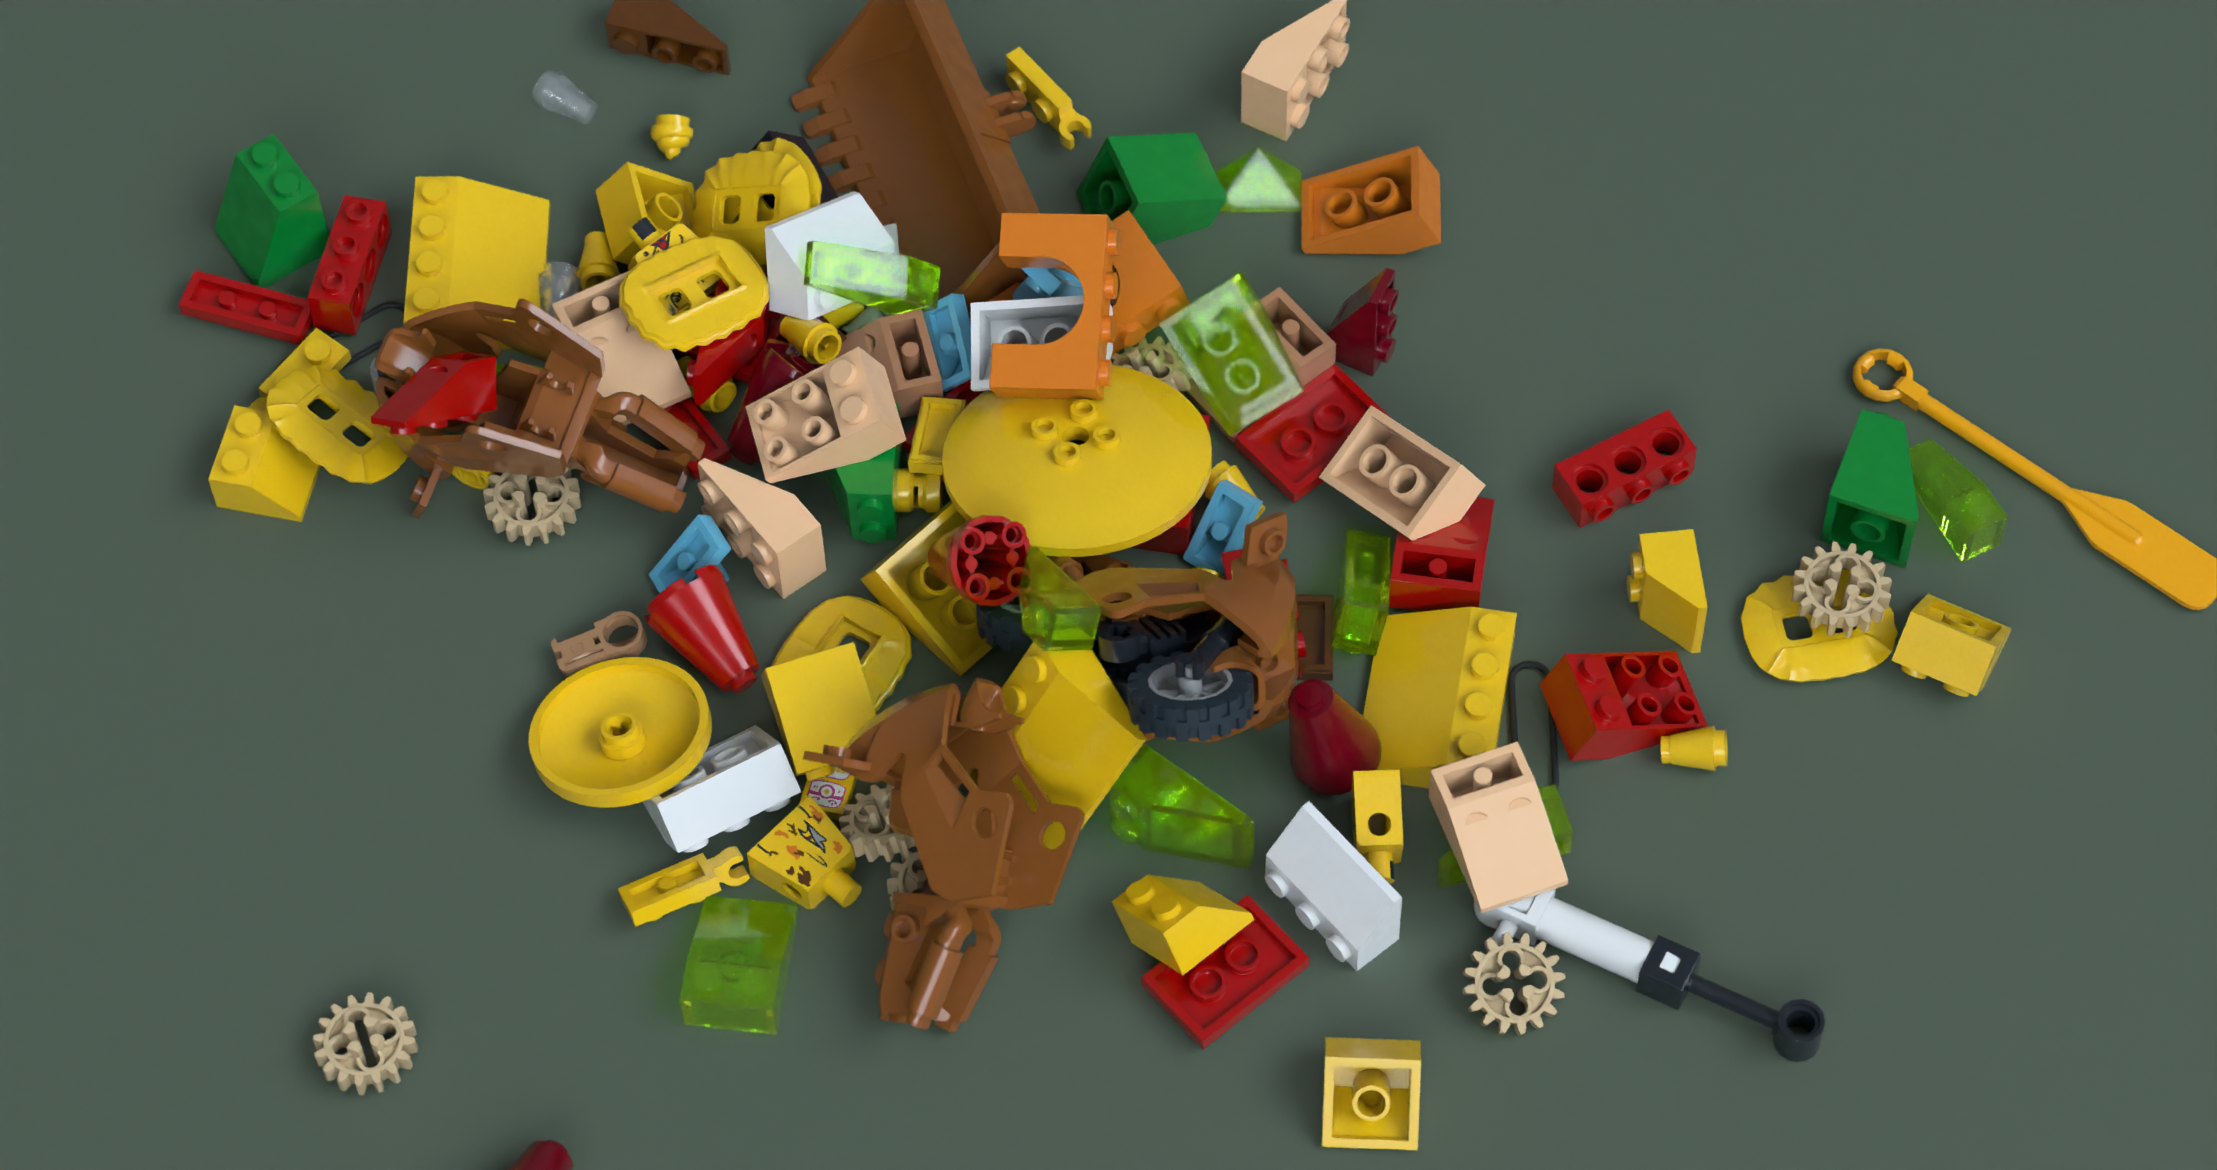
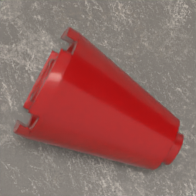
[644,565,760,694]

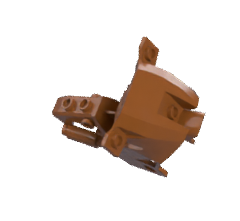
[375,299,705,519]
[803,678,1085,1032]

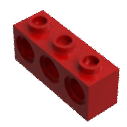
[307,195,392,335]
[1552,409,1697,528]

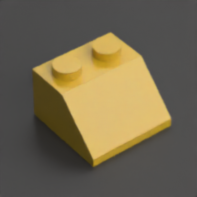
[595,162,697,265]
[208,405,321,522]
[1627,529,1708,653]
[1891,594,2012,697]
[1112,874,1254,975]
[1322,1037,1421,1150]

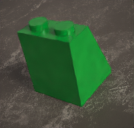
[1076,132,1227,245]
[214,133,329,288]
[822,403,903,543]
[1820,409,1919,569]

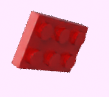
[1235,364,1391,503]
[1141,894,1310,1049]

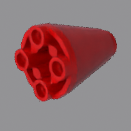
[928,515,1033,606]

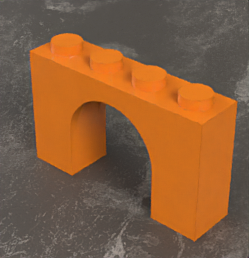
[987,210,1191,355]
[989,213,1121,400]

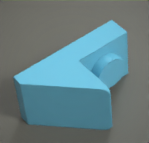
[1012,268,1084,300]
[922,293,971,392]
[1183,479,1263,577]
[648,515,731,593]

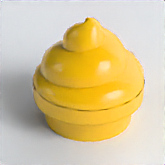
[651,114,694,160]

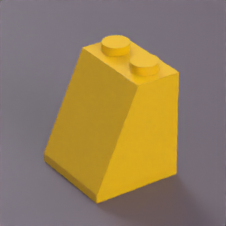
[761,642,876,782]

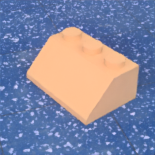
[1319,405,1486,541]

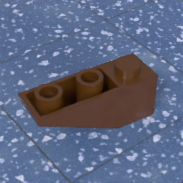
[605,0,731,75]

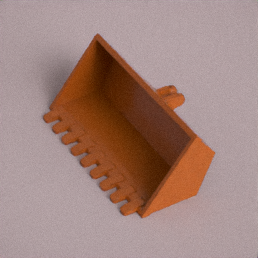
[791,0,1040,323]

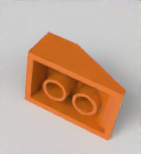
[1301,146,1441,254]

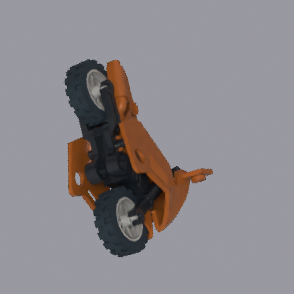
[976,511,1298,743]

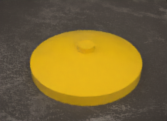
[528,657,712,808]

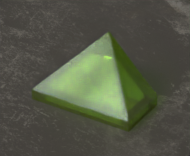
[1215,147,1302,212]

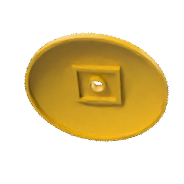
[942,365,1212,557]

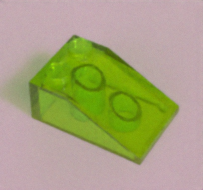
[1159,270,1305,436]
[1109,743,1254,869]
[679,896,799,1034]

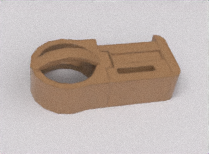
[551,611,648,679]

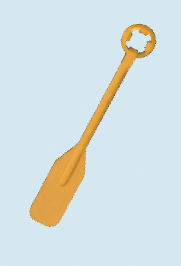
[1852,348,2217,610]

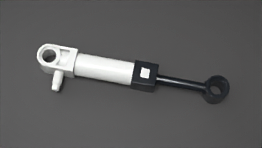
[1474,889,1825,1062]

